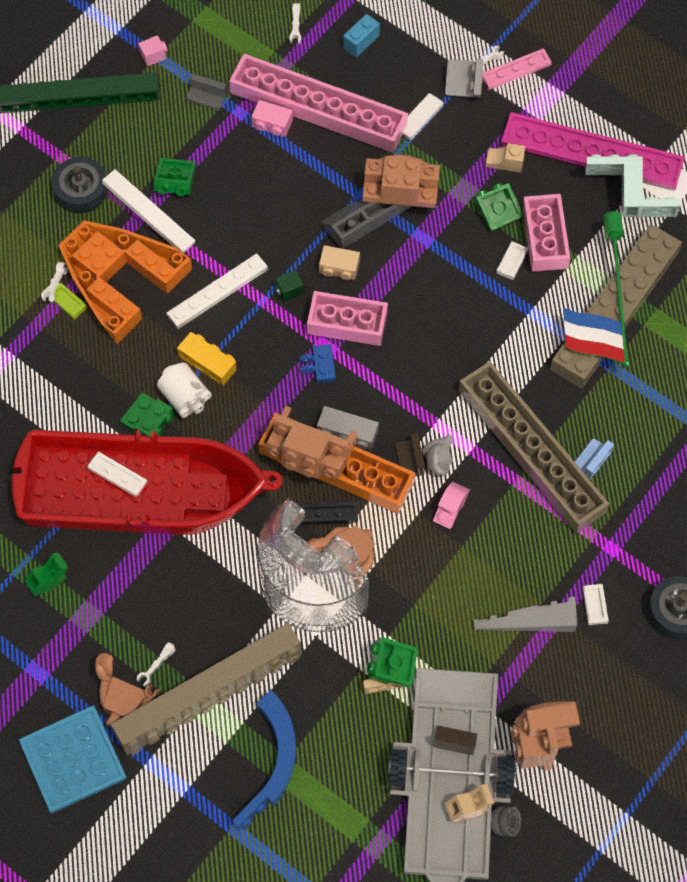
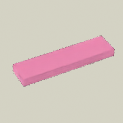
[482,48,552,90]

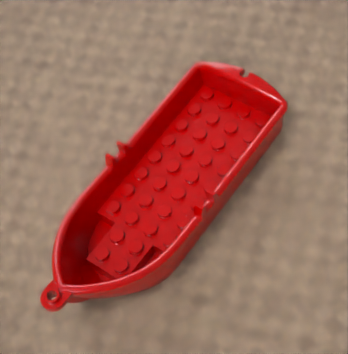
[12,430,282,535]

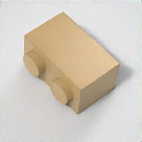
[319,245,360,280]

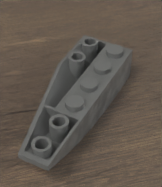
[321,184,426,249]

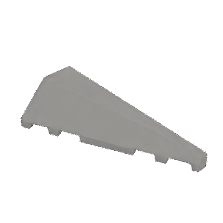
[473,596,577,632]

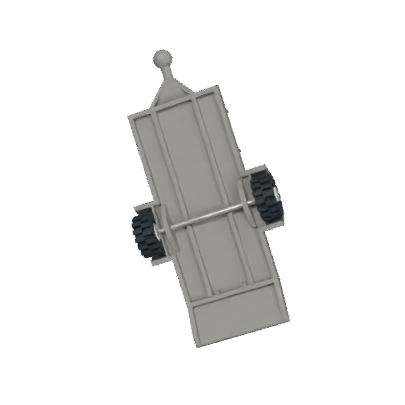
[389,668,515,882]

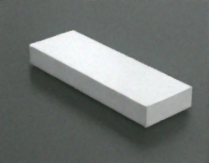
[402,93,443,141]
[87,451,147,498]

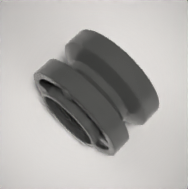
[491,806,521,836]

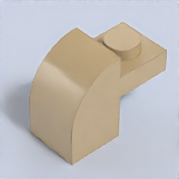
[445,784,494,822]

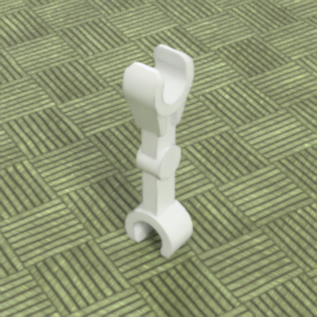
[289,3,301,44]
[480,46,504,65]
[41,262,68,302]
[137,643,176,687]

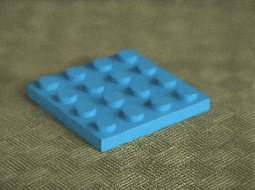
[19,705,127,814]

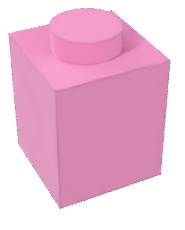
[138,36,167,66]

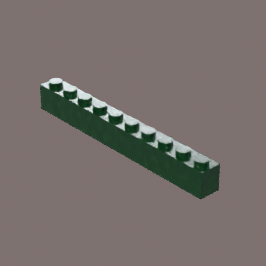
[0,72,159,114]

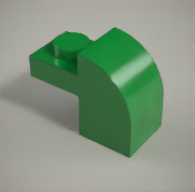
[25,552,68,596]

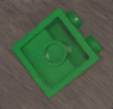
[154,158,196,196]
[473,183,524,232]
[120,392,174,436]
[367,637,418,688]

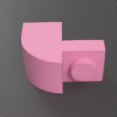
[433,482,470,529]

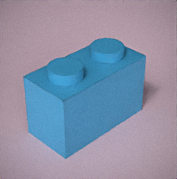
[343,14,380,58]

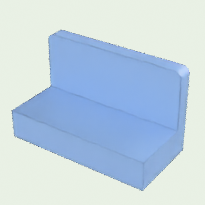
[575,439,614,480]

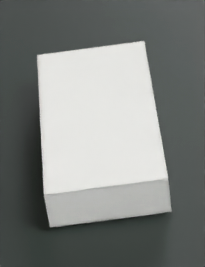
[496,242,528,280]
[582,584,609,625]

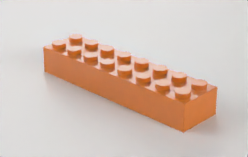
[258,412,415,514]

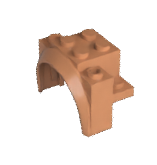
[363,154,440,208]
[267,406,357,479]
[511,701,580,771]

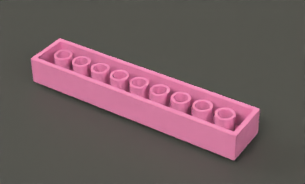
[229,54,408,153]

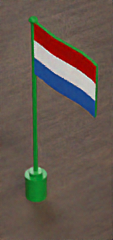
[563,211,630,367]

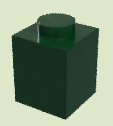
[274,270,304,302]

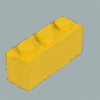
[177,332,237,386]

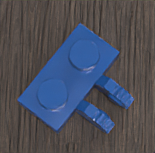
[299,344,336,383]

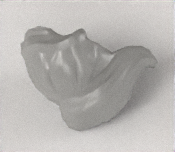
[422,434,453,476]

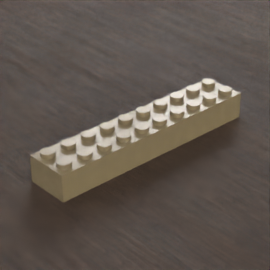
[550,224,682,389]
[459,361,609,533]
[111,623,302,756]

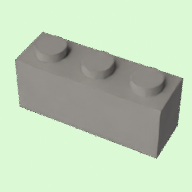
[317,406,379,450]

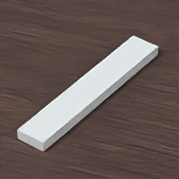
[102,170,195,253]

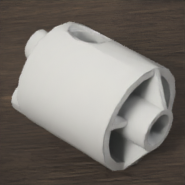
[157,363,212,418]

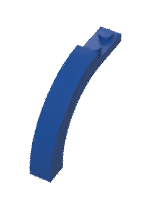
[232,689,296,831]

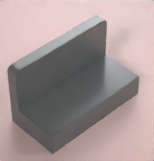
[187,74,227,110]

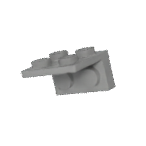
[445,59,484,98]

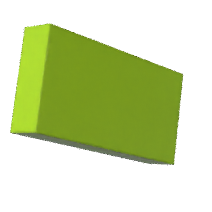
[48,283,88,320]

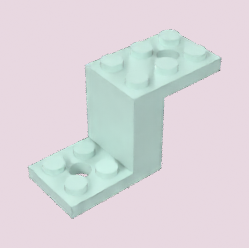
[585,154,680,217]

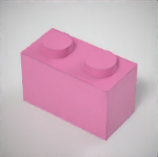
[252,100,293,137]

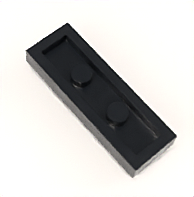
[299,502,358,525]

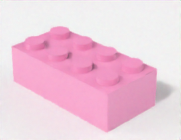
[522,194,570,272]
[307,291,388,346]

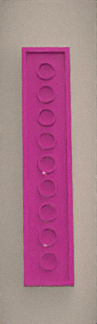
[501,112,685,190]

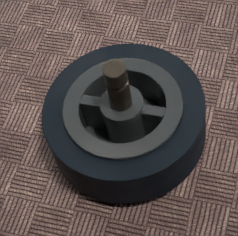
[52,157,108,212]
[648,576,687,639]

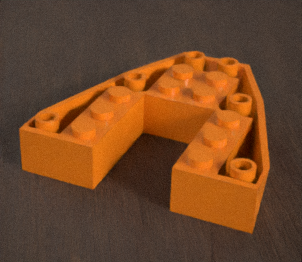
[59,221,192,344]

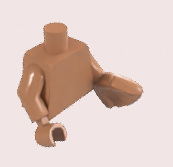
[301,525,375,588]
[95,653,160,728]

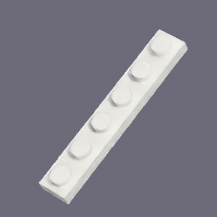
[167,254,268,329]

